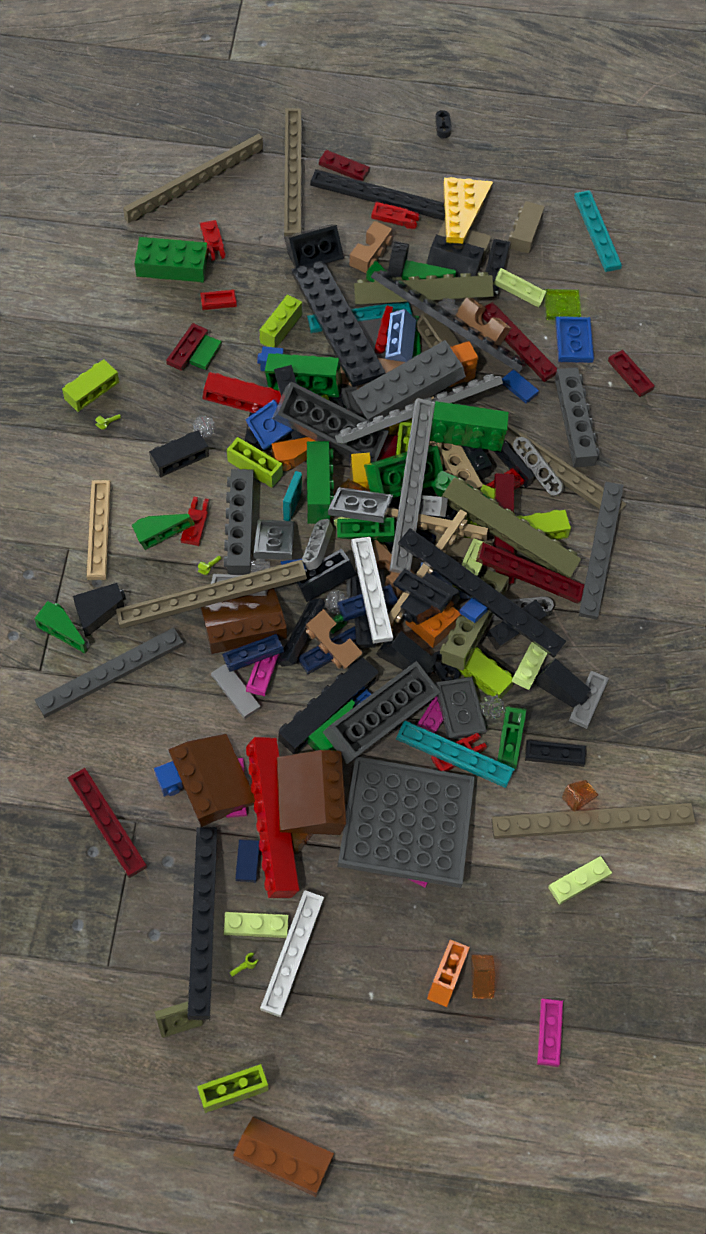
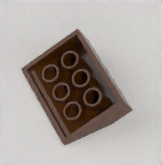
[200,588,287,654]
[168,734,255,827]
[277,750,346,835]

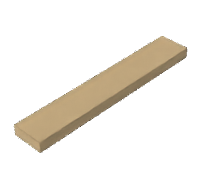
[87,480,111,580]

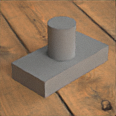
[419,495,448,517]

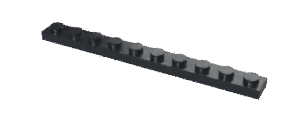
[310,169,445,221]
[398,528,566,658]
[188,827,217,1020]

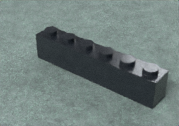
[278,657,379,755]

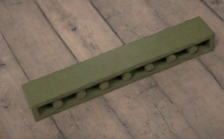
[354,272,493,305]
[441,477,581,578]

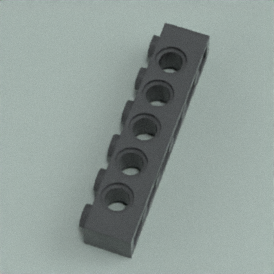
[555,367,599,468]
[224,469,254,575]

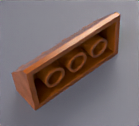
[233,1117,334,1197]

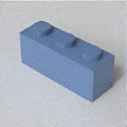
[385,309,416,362]

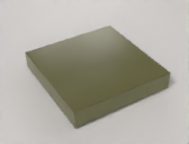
[155,1001,204,1038]

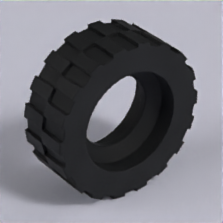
[388,241,409,278]

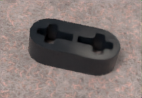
[435,110,451,139]
[432,651,459,681]

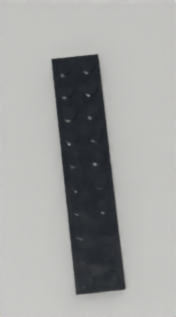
[292,260,386,387]
[371,270,526,373]

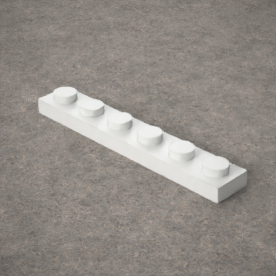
[351,537,393,643]
[260,890,324,1017]

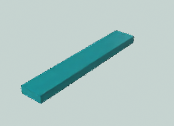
[574,190,622,272]
[307,302,412,333]
[396,721,514,788]

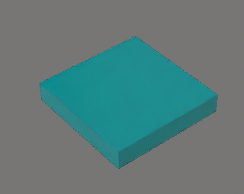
[283,471,302,521]

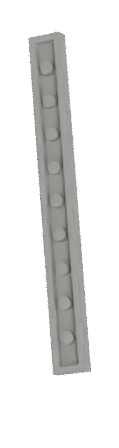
[335,374,503,444]
[389,398,435,574]

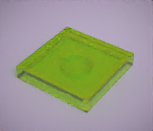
[544,289,581,320]

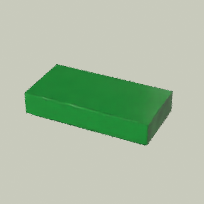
[190,335,222,370]

